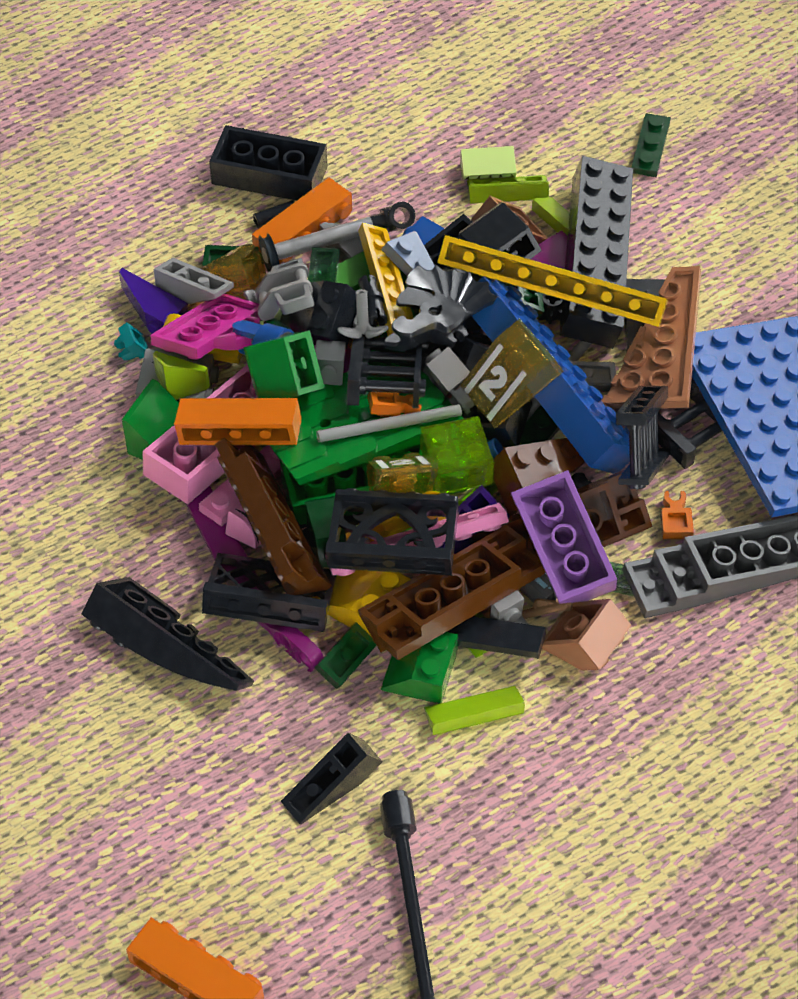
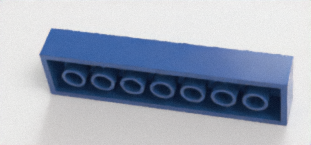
[472,276,630,474]

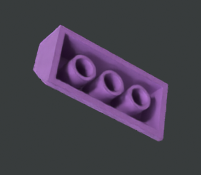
[511,470,617,604]

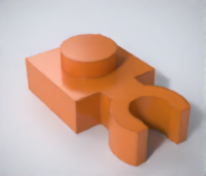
[368,392,422,417]
[660,491,694,539]

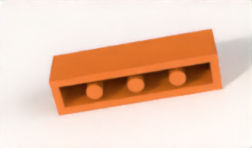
[252,177,352,264]
[174,398,302,445]
[126,917,264,999]

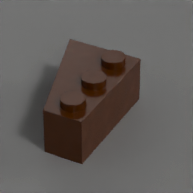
[487,438,585,517]

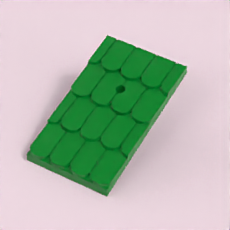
[269,363,468,485]

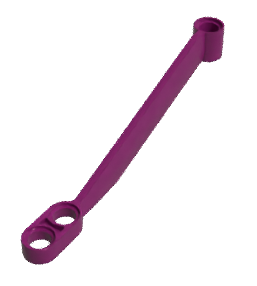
[167,486,324,672]

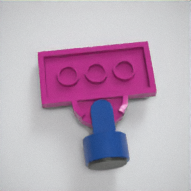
[151,294,294,360]

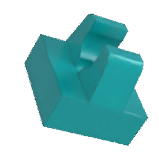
[114,322,149,360]

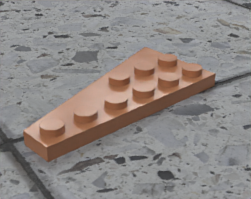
[601,266,701,410]

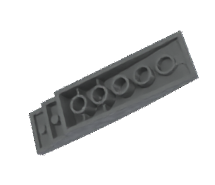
[622,515,798,618]

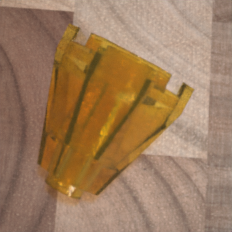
[201,244,267,300]

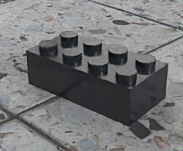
[209,125,328,201]

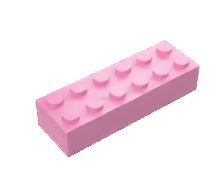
[143,364,256,504]

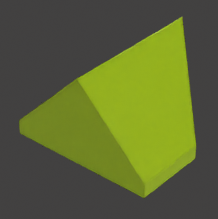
[153,351,210,400]

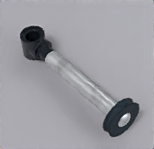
[259,201,416,272]

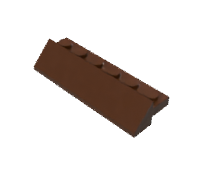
[215,438,332,595]
[469,470,653,558]
[358,525,546,660]

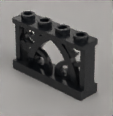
[325,488,459,576]

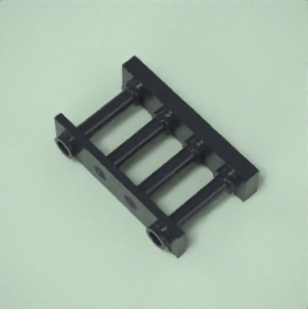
[347,334,429,408]
[611,377,722,469]
[616,386,670,489]

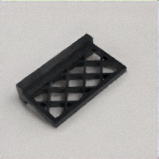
[202,553,337,632]

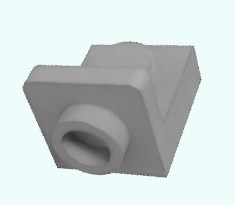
[490,590,528,624]

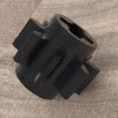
[538,294,563,324]

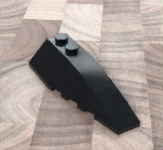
[81,577,254,691]

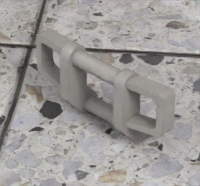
[255,258,314,321]

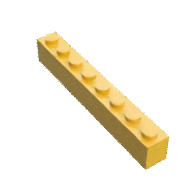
[437,235,668,327]

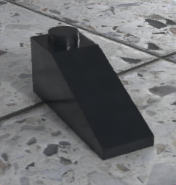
[281,733,383,825]

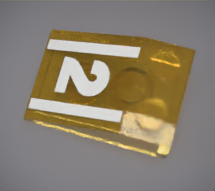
[460,318,564,428]
[366,453,438,494]

